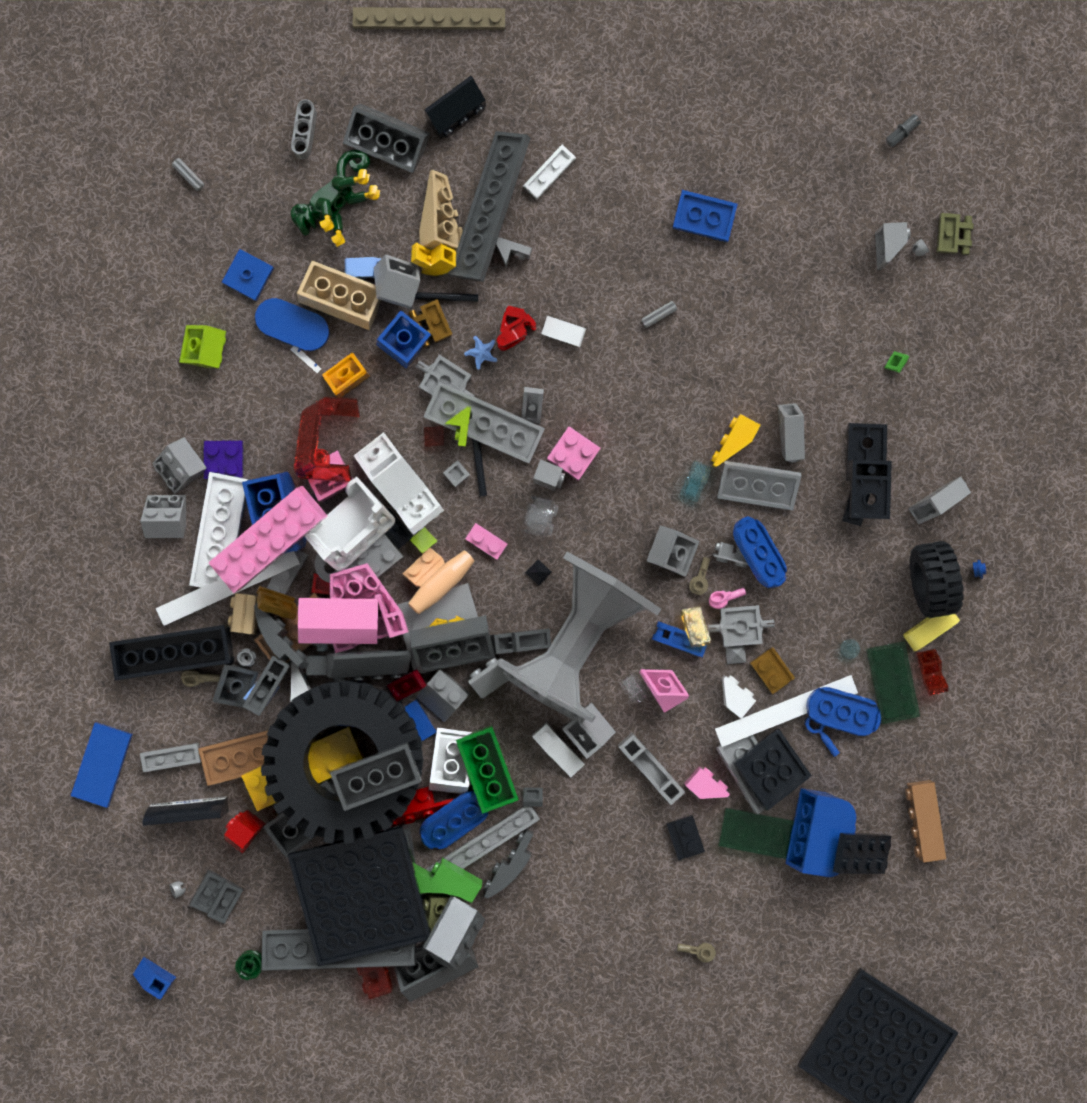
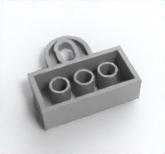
[315,533,405,583]

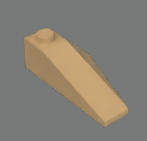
[419,170,463,251]

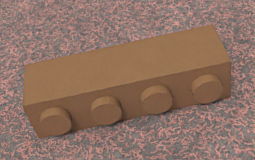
[905,780,946,863]

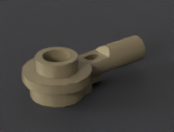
[689,557,711,595]
[181,669,220,687]
[677,943,716,962]

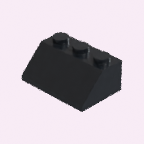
[424,76,486,139]

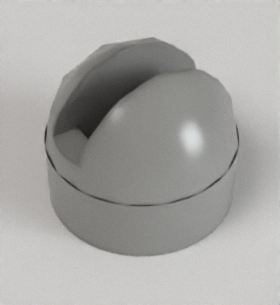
[912,239,929,256]
[169,881,186,899]

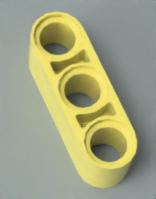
[903,614,960,651]

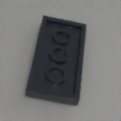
[833,833,892,874]

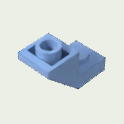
[345,257,381,280]

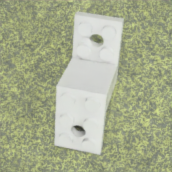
[354,432,444,535]

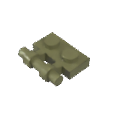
[936,213,974,255]

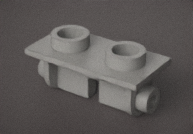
[713,542,748,568]

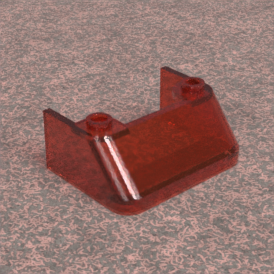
[294,397,360,482]

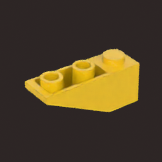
[711,414,760,468]

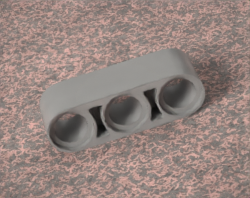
[291,99,317,159]

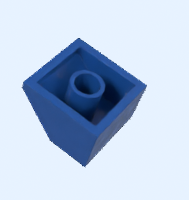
[376,311,431,369]

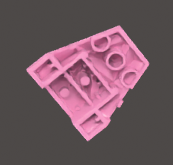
[330,563,409,653]

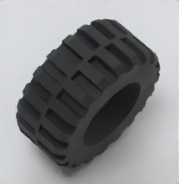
[909,541,964,618]

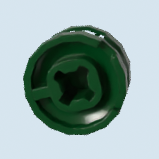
[235,950,262,980]

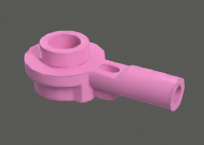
[709,588,746,609]

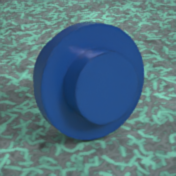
[973,560,986,579]

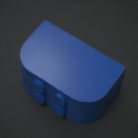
[242,472,306,553]
[785,788,856,877]

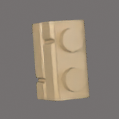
[228,593,258,634]

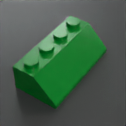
[456,725,519,814]

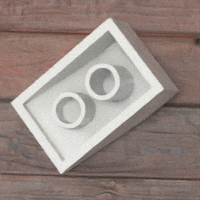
[429,728,472,794]

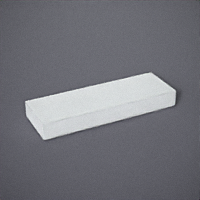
[523,145,576,200]

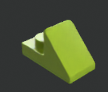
[445,406,471,447]

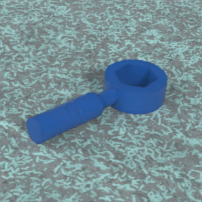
[805,716,840,757]

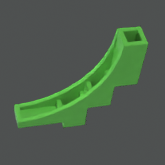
[413,857,482,903]

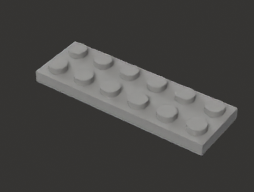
[424,381,545,463]

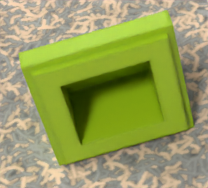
[410,527,437,554]

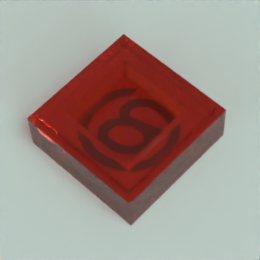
[424,426,445,447]

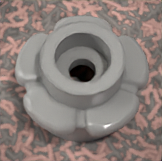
[237,648,256,667]

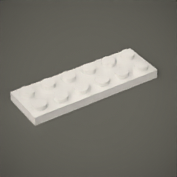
[189,472,249,588]

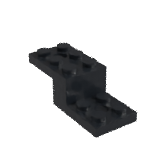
[846,423,892,519]

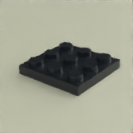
[732,729,812,811]

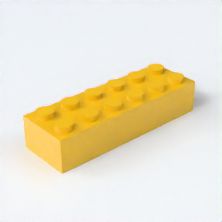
[242,726,365,811]

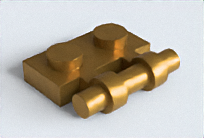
[408,299,453,348]

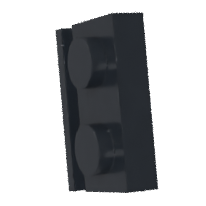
[666,815,705,861]

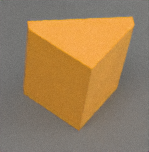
[322,352,370,399]

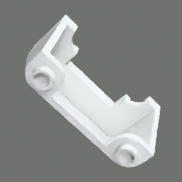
[304,477,395,571]

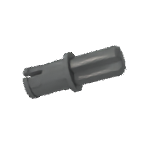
[886,114,921,147]

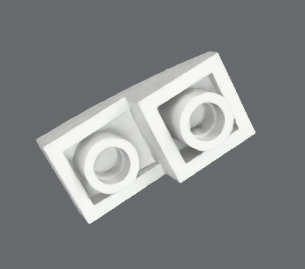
[541,316,586,347]

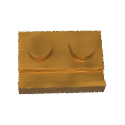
[257,586,297,620]
[750,647,795,694]

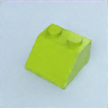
[179,325,226,369]

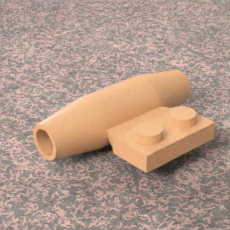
[403,548,475,615]

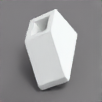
[722,675,756,719]

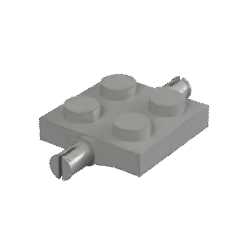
[416,355,475,396]
[708,605,775,647]

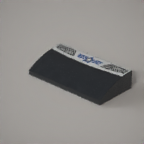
[142,796,229,826]

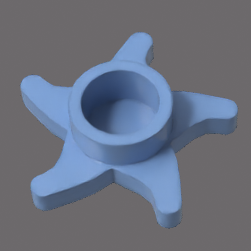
[464,336,497,370]

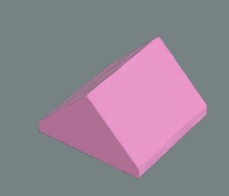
[639,669,689,713]

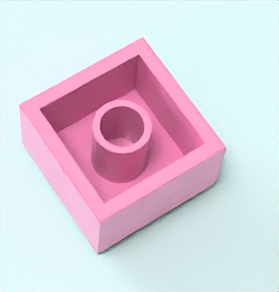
[547,427,601,481]

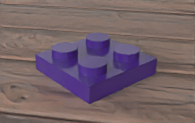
[204,441,243,479]

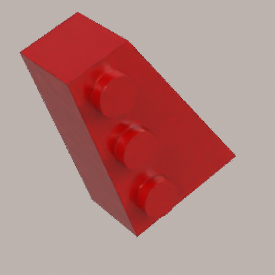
[224,810,266,854]

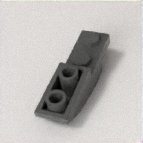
[254,603,309,669]
[483,828,533,899]

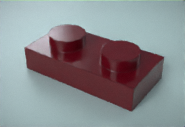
[387,669,427,701]

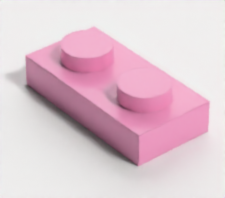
[465,523,507,560]

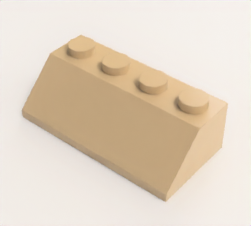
[297,261,381,330]

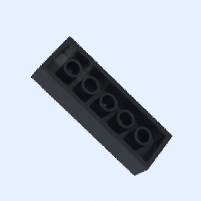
[109,624,235,681]

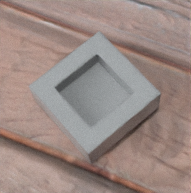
[443,460,470,487]

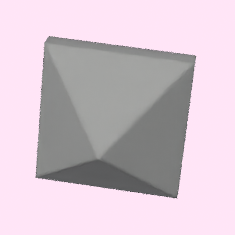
[725,645,746,664]

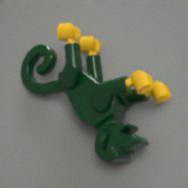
[290,150,380,247]

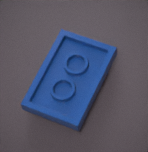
[672,190,738,242]

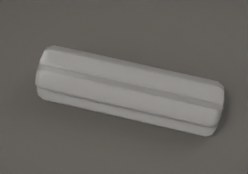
[172,158,204,191]
[641,301,677,328]

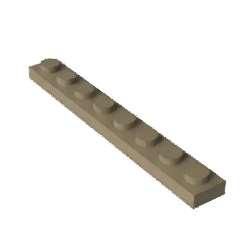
[353,7,505,30]

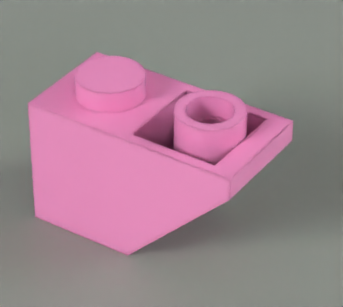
[684,767,730,799]

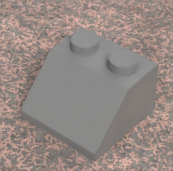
[875,222,910,270]
[647,525,699,577]
[416,669,470,722]

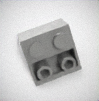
[374,254,420,309]
[152,437,207,494]
[140,495,186,538]
[468,657,509,699]
[562,702,616,759]

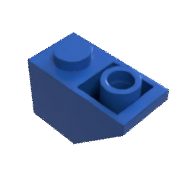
[133,957,176,1000]

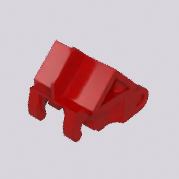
[497,306,536,351]

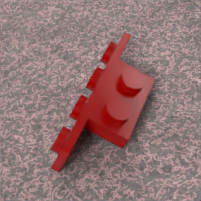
[391,787,454,827]

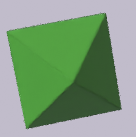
[884,351,909,373]

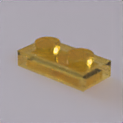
[681,606,711,647]

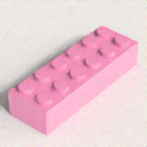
[208,486,328,593]

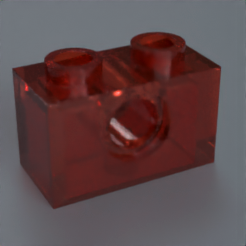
[357,967,393,1000]

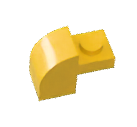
[411,243,456,276]

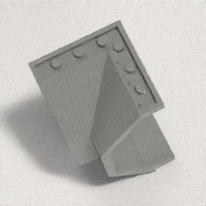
[498,552,661,723]

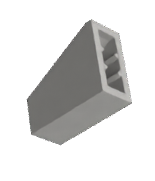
[777,403,805,462]
[908,477,971,524]

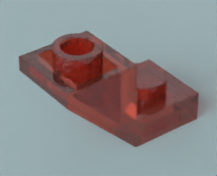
[917,649,949,696]

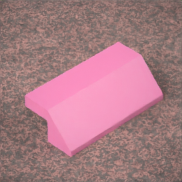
[298,598,378,644]

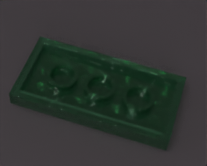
[866,641,920,724]
[718,807,794,859]

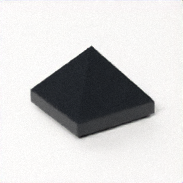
[525,559,552,586]

